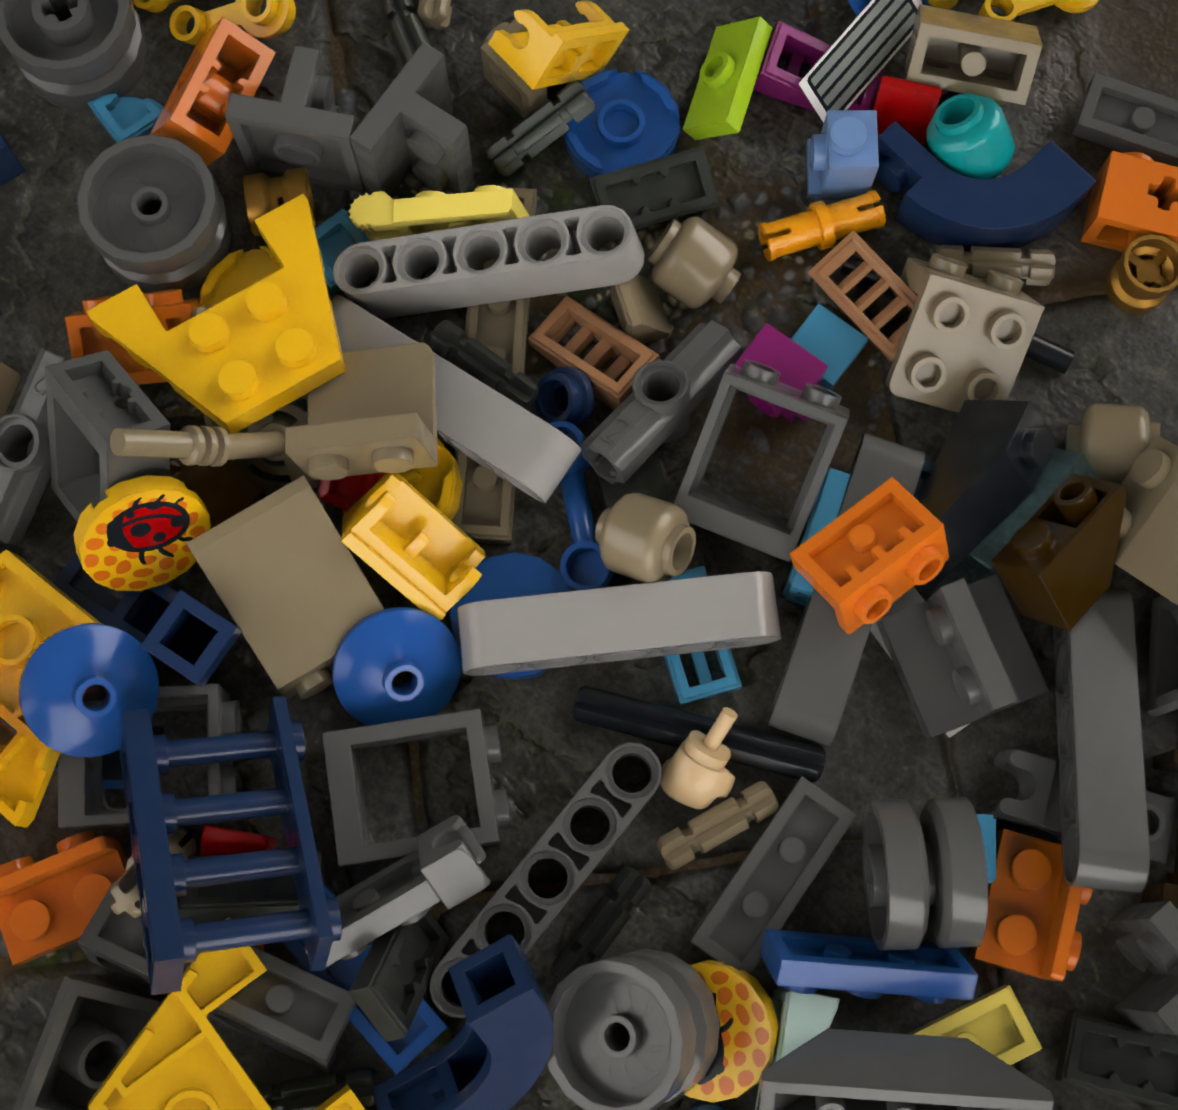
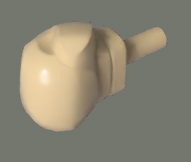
[660,707,738,810]

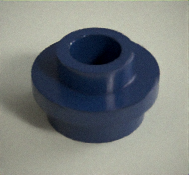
[534,367,594,428]

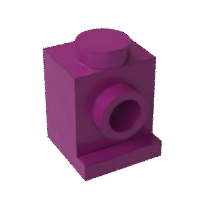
[735,323,828,423]

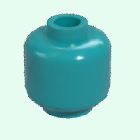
[926,93,1015,179]

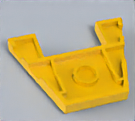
[86,193,346,433]
[0,549,102,828]
[88,917,365,1110]

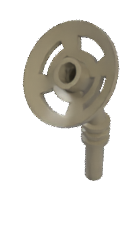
[110,393,320,495]

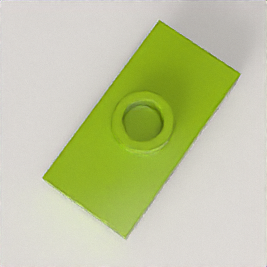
[682,16,773,140]

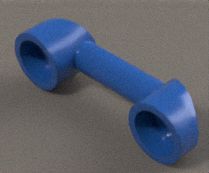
[549,421,615,591]

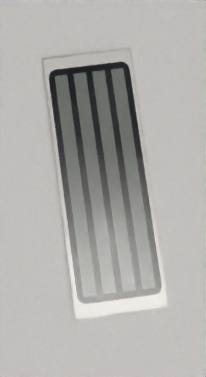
[798,0,923,123]

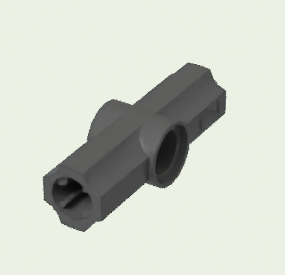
[580,320,743,485]
[0,348,70,546]

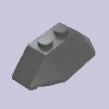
[757,1029,1054,1110]

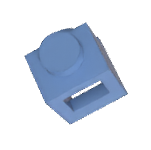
[806,110,879,199]

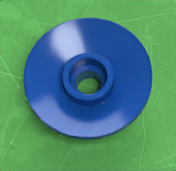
[332,607,462,726]
[19,623,159,757]

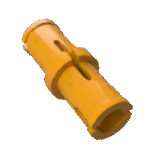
[758,189,886,262]

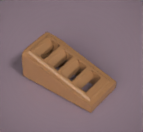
[807,230,917,362]
[527,296,660,411]

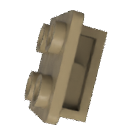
[886,253,1045,413]
[285,343,438,480]

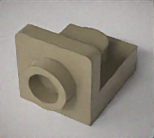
[480,19,547,118]

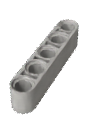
[333,205,645,319]
[331,294,582,504]
[457,571,782,676]

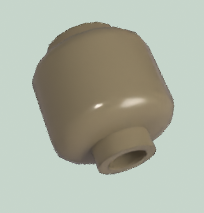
[646,216,741,309]
[1065,404,1161,484]
[595,493,696,583]

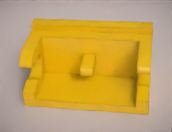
[488,1,630,90]
[341,473,485,621]

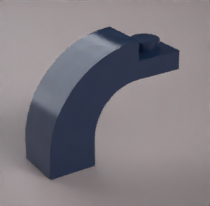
[876,121,1096,252]
[53,552,242,688]
[372,933,554,1110]

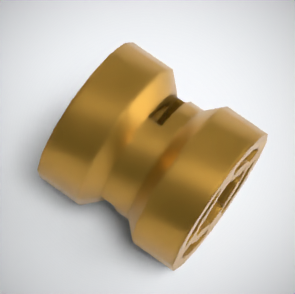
[243,167,316,236]
[1105,234,1178,315]

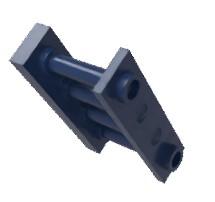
[119,696,342,995]

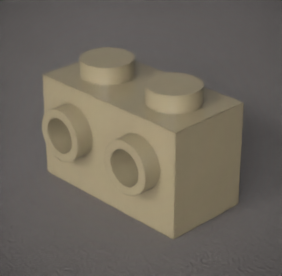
[905,4,1043,105]

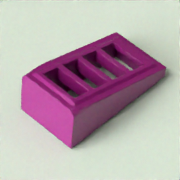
[753,21,883,112]

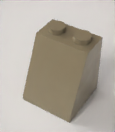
[186,475,384,699]

